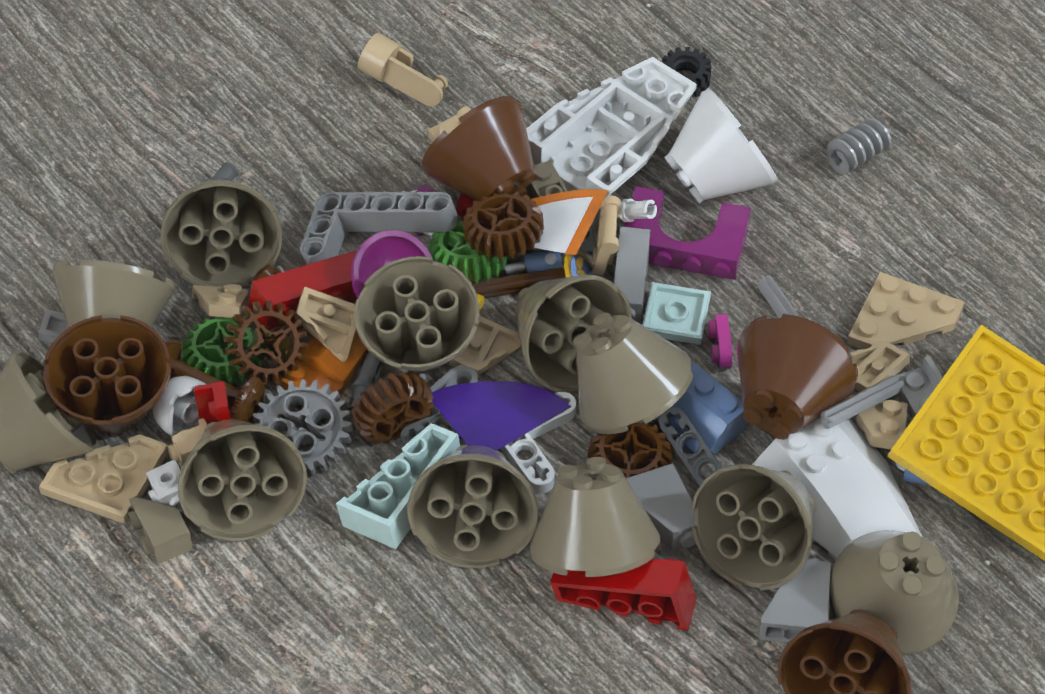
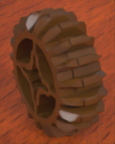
[463,191,544,260]
[224,301,308,384]
[351,371,434,445]
[587,421,673,478]

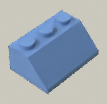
[652,361,747,455]

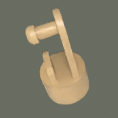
[357,33,448,107]

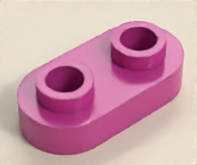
[708,313,732,369]

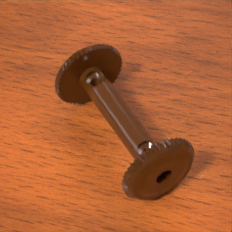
[165,339,265,423]

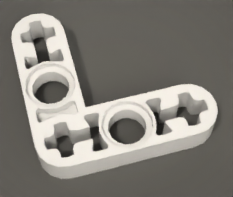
[501,392,576,494]

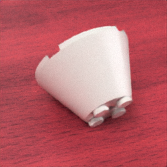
[664,88,778,204]

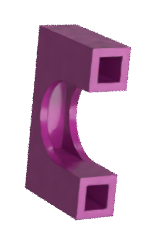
[624,186,751,280]

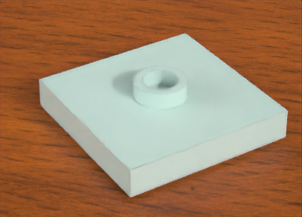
[642,282,711,345]

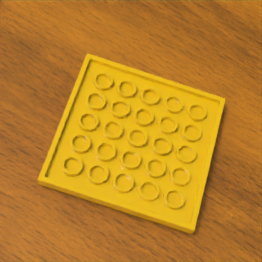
[887,325,1045,561]

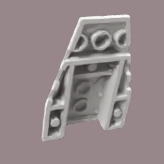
[526,57,697,197]
[752,418,922,561]

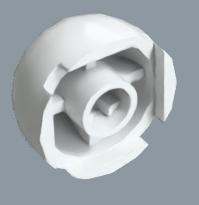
[152,376,205,436]

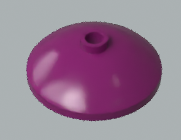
[351,230,432,298]

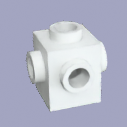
[146,459,183,513]

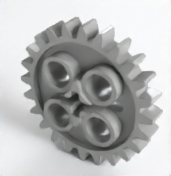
[253,379,353,476]

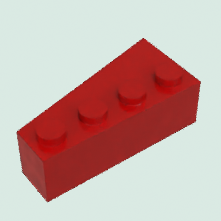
[248,250,358,346]
[550,558,697,631]

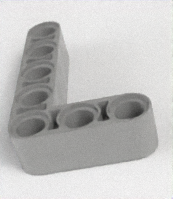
[300,192,459,265]

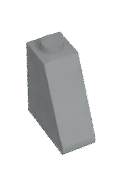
[614,227,650,323]
[626,464,696,550]
[759,558,831,643]

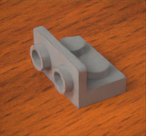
[895,356,944,418]

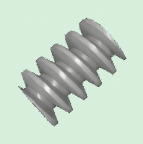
[826,118,891,175]

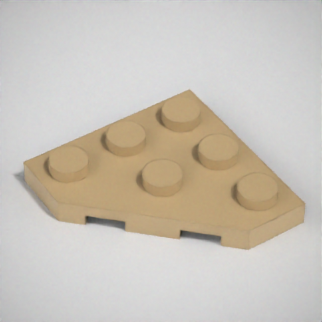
[847,272,965,349]
[39,434,168,524]

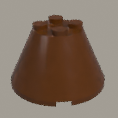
[422,96,537,201]
[737,314,858,440]
[43,315,171,437]
[777,610,912,694]

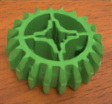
[428,220,509,284]
[182,317,265,386]

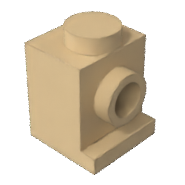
[167,418,207,468]

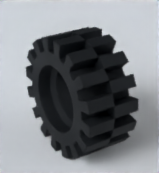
[662,47,712,99]

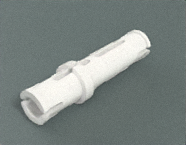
[593,199,657,222]

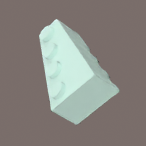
[336,423,460,549]

